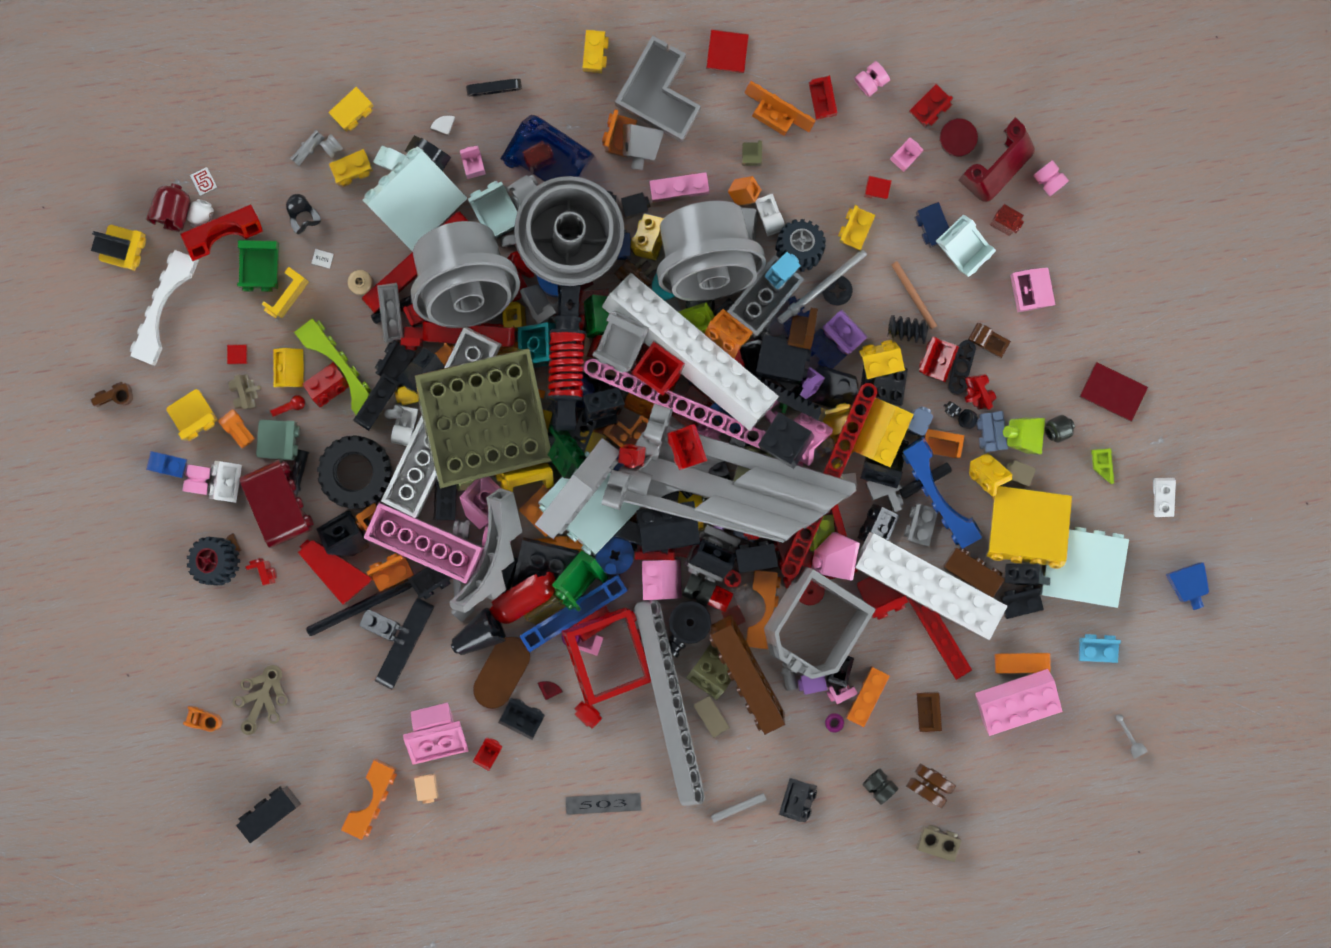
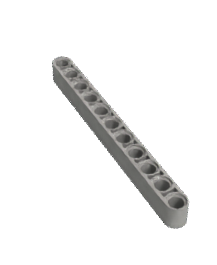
[635,600,705,806]

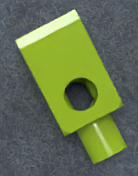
[1003,417,1045,455]

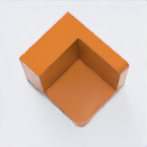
[728,176,762,205]

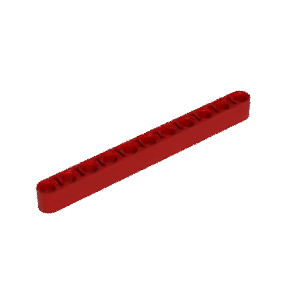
[781,383,877,578]

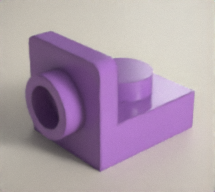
[800,367,825,399]

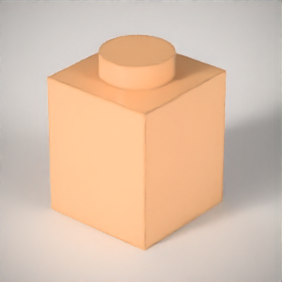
[414,774,438,804]

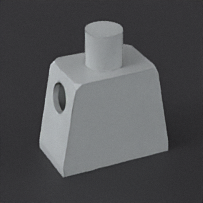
[623,124,664,170]

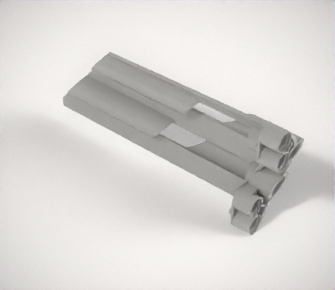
[601,404,857,543]

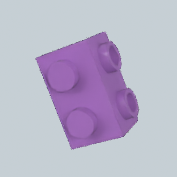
[822,309,868,355]

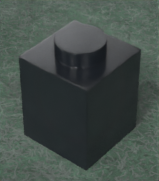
[621,192,651,219]

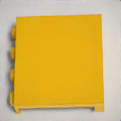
[987,486,1072,569]

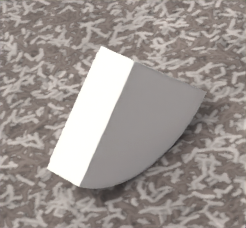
[430,116,455,136]

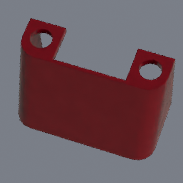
[239,459,314,548]

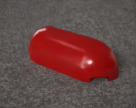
[489,572,556,624]

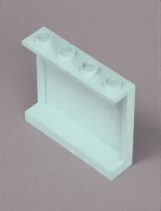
[363,146,467,252]
[538,451,641,556]
[1040,527,1129,608]

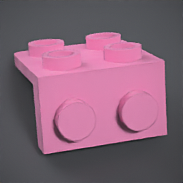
[793,413,833,466]

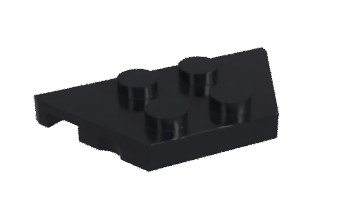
[792,365,863,415]

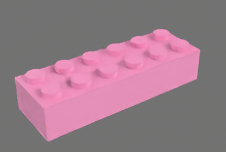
[364,503,484,584]

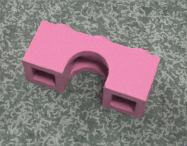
[649,172,709,203]

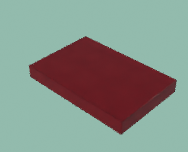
[1079,362,1148,422]

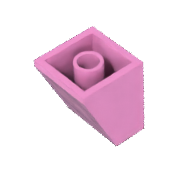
[642,560,682,600]

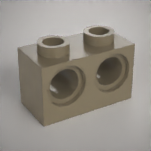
[916,825,961,862]

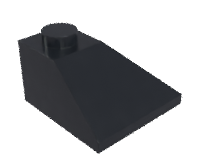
[396,348,445,394]
[316,510,369,556]

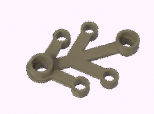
[233,665,288,735]

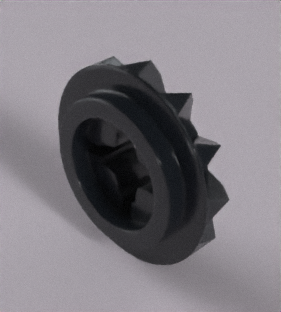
[822,276,853,306]

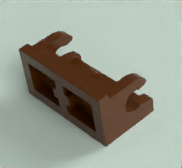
[916,692,942,732]

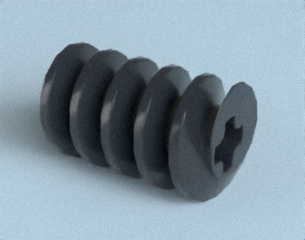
[887,315,928,344]

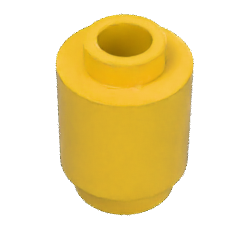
[395,386,419,406]

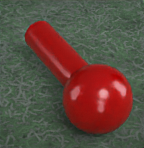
[270,395,305,417]

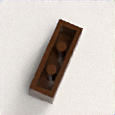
[942,547,1005,598]

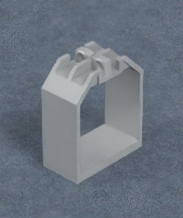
[764,566,876,679]

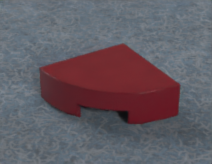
[537,681,563,700]

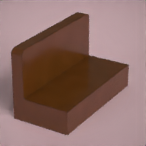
[788,307,818,349]

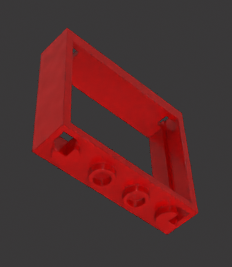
[562,607,651,706]

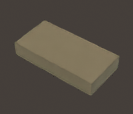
[693,695,730,738]

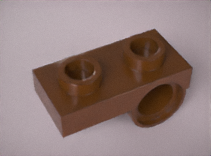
[968,323,1011,358]
[91,382,133,407]

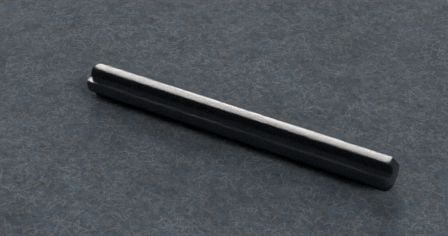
[306,579,412,636]

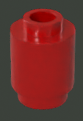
[574,701,602,729]

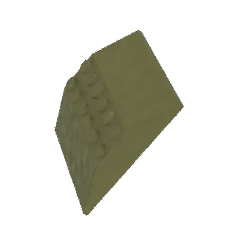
[415,348,551,488]

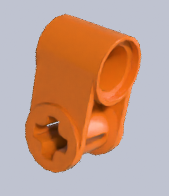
[183,706,223,732]

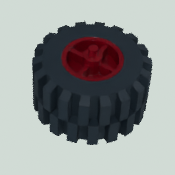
[187,537,240,586]

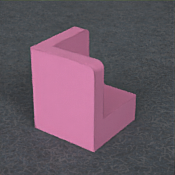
[578,634,604,656]

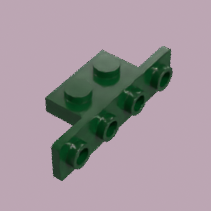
[547,425,587,479]

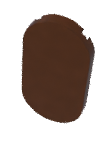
[473,637,530,709]

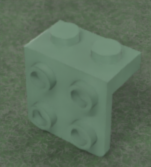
[256,420,300,460]

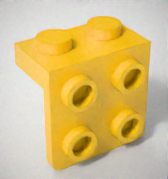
[99,225,146,271]
[859,340,905,379]
[166,389,218,441]

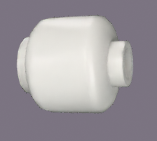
[186,199,214,228]

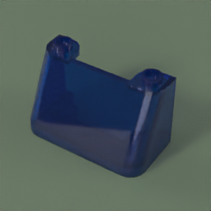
[500,115,594,182]

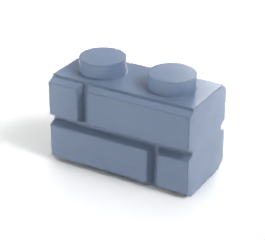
[907,406,933,437]
[976,411,1009,453]

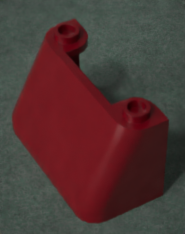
[959,117,1035,202]

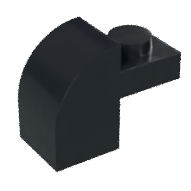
[405,135,451,172]

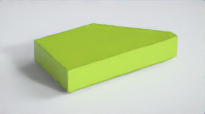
[1091,448,1114,484]

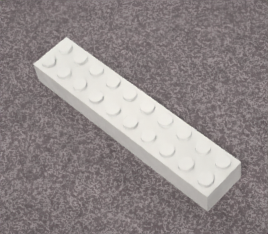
[602,273,779,431]
[381,327,501,518]

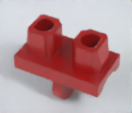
[965,374,997,410]

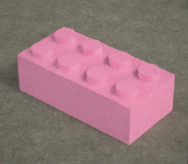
[975,669,1063,736]

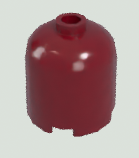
[146,183,190,232]

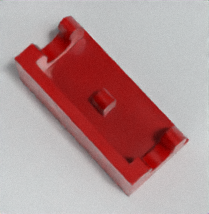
[808,75,838,120]

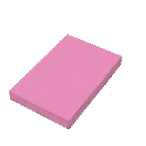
[403,721,469,765]

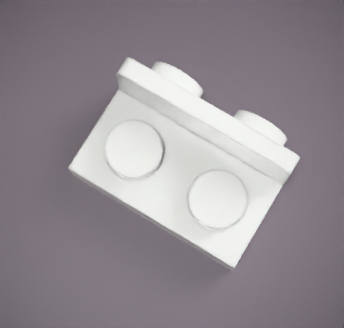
[207,461,242,503]

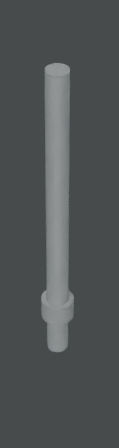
[777,249,867,324]

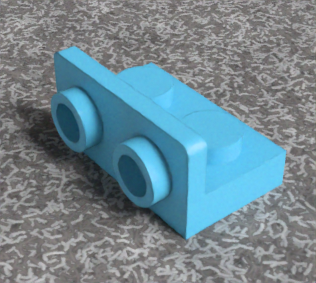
[1079,634,1121,663]

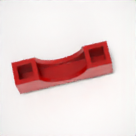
[180,204,263,261]

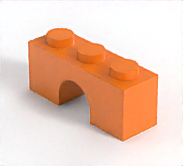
[845,666,890,727]

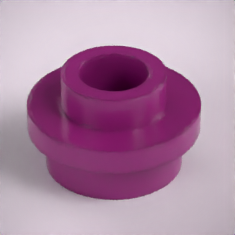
[825,713,844,733]

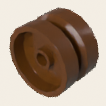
[906,763,956,808]

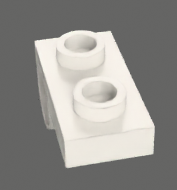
[755,194,785,236]
[391,405,418,446]
[1153,478,1176,517]

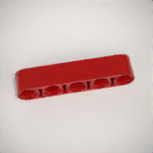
[423,320,515,347]

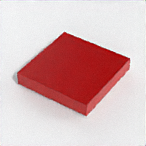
[706,30,749,73]

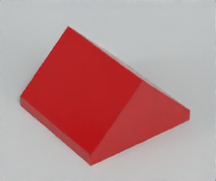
[631,341,685,396]

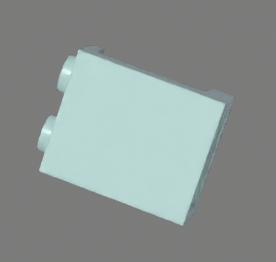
[468,181,517,238]
[936,214,996,277]

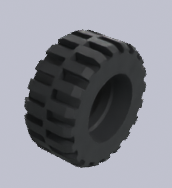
[317,435,393,509]

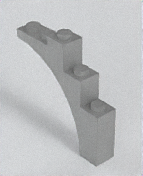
[450,488,523,613]

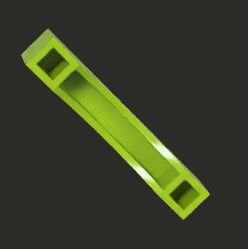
[294,318,383,415]

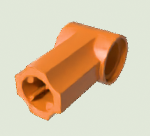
[218,409,255,449]

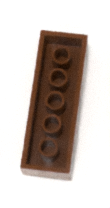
[709,614,785,735]

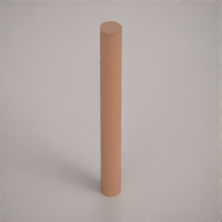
[891,261,937,330]

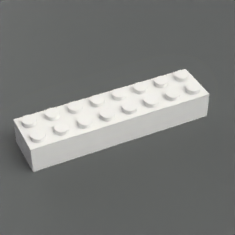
[855,532,1007,640]

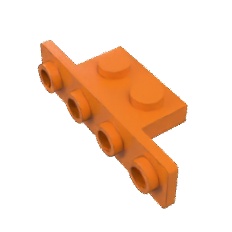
[744,81,816,136]

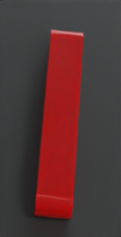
[362,211,468,313]

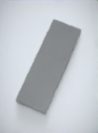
[377,283,404,343]

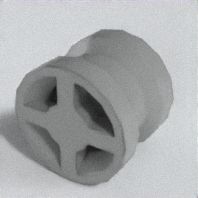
[319,134,343,158]
[453,519,470,539]

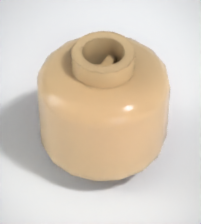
[347,270,374,296]

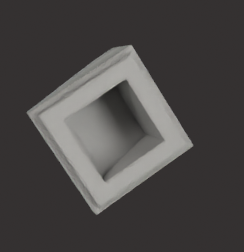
[451,607,475,622]

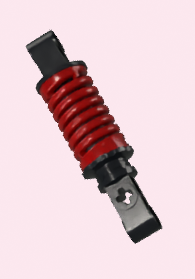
[547,285,586,431]

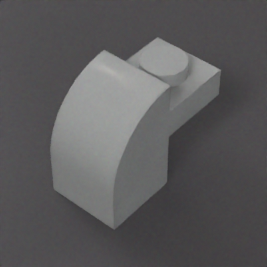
[865,481,903,512]

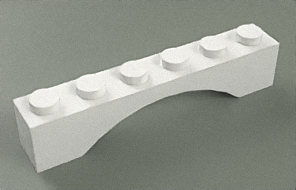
[130,250,199,366]

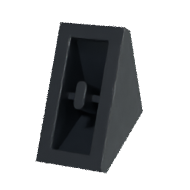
[826,656,854,687]

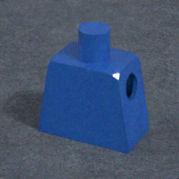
[1166,562,1209,610]

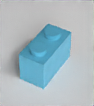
[764,252,801,290]

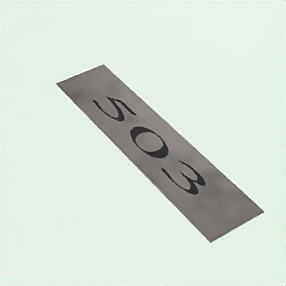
[566,793,641,814]

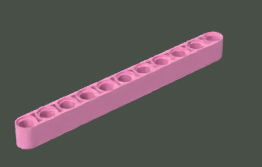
[584,358,766,448]

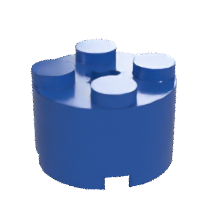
[595,537,634,575]

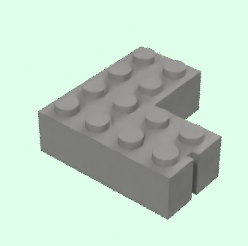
[615,35,701,143]
[535,438,619,539]

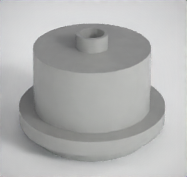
[514,176,624,286]
[657,201,766,301]
[411,221,520,328]

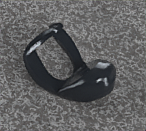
[286,194,321,234]

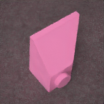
[460,476,502,529]
[811,532,860,580]

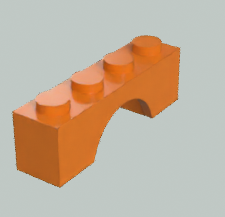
[746,570,781,649]
[341,759,397,840]

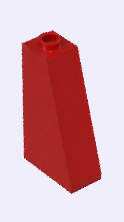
[298,540,373,605]

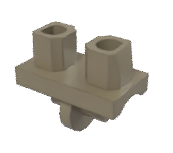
[228,374,261,410]

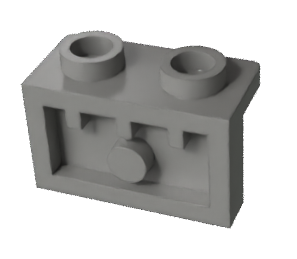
[904,503,937,546]

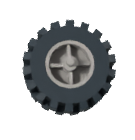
[775,219,826,272]

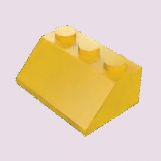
[852,398,914,467]

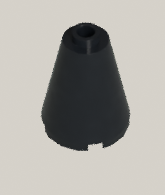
[451,608,506,655]

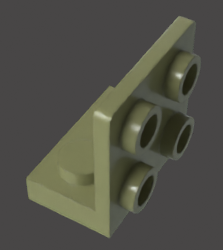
[686,643,732,700]

